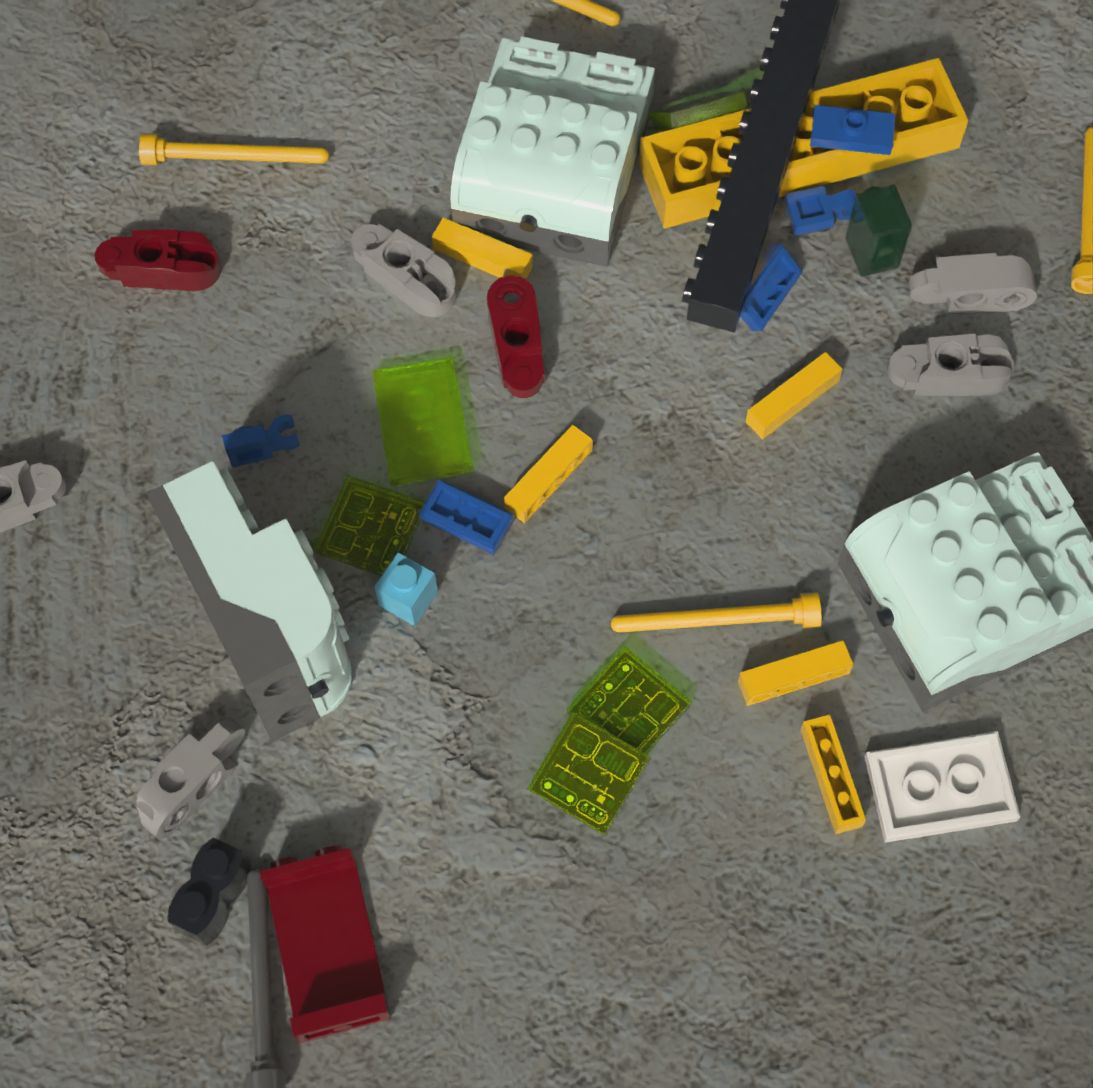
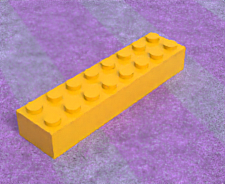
[639,58,969,229]

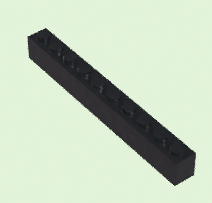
[682,0,840,333]

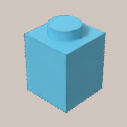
[374,553,438,626]

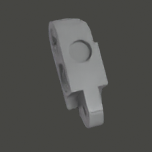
[351,224,457,317]
[909,253,1037,314]
[887,334,1014,396]
[0,460,66,533]
[136,717,245,840]

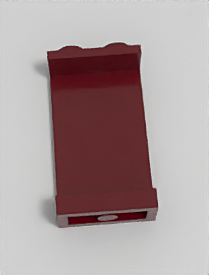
[259,845,391,1044]

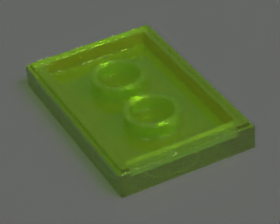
[372,357,473,486]

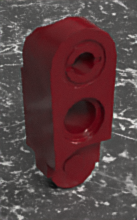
[94,229,221,291]
[487,275,545,398]

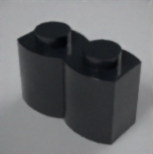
[167,837,251,946]

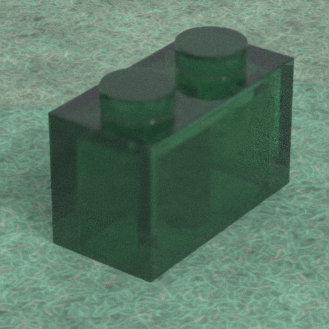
[845,184,912,277]

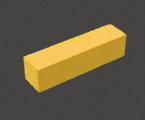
[432,218,533,279]
[745,352,843,440]
[504,425,593,524]
[738,640,853,706]
[800,715,866,834]

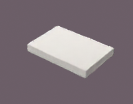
[864,731,1020,843]

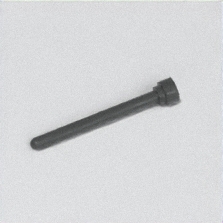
[246,868,285,1088]

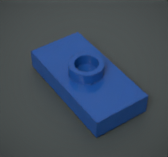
[810,105,895,155]
[741,243,803,331]
[419,479,514,555]

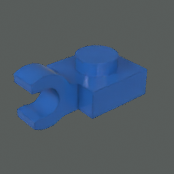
[785,186,859,236]
[222,415,300,468]

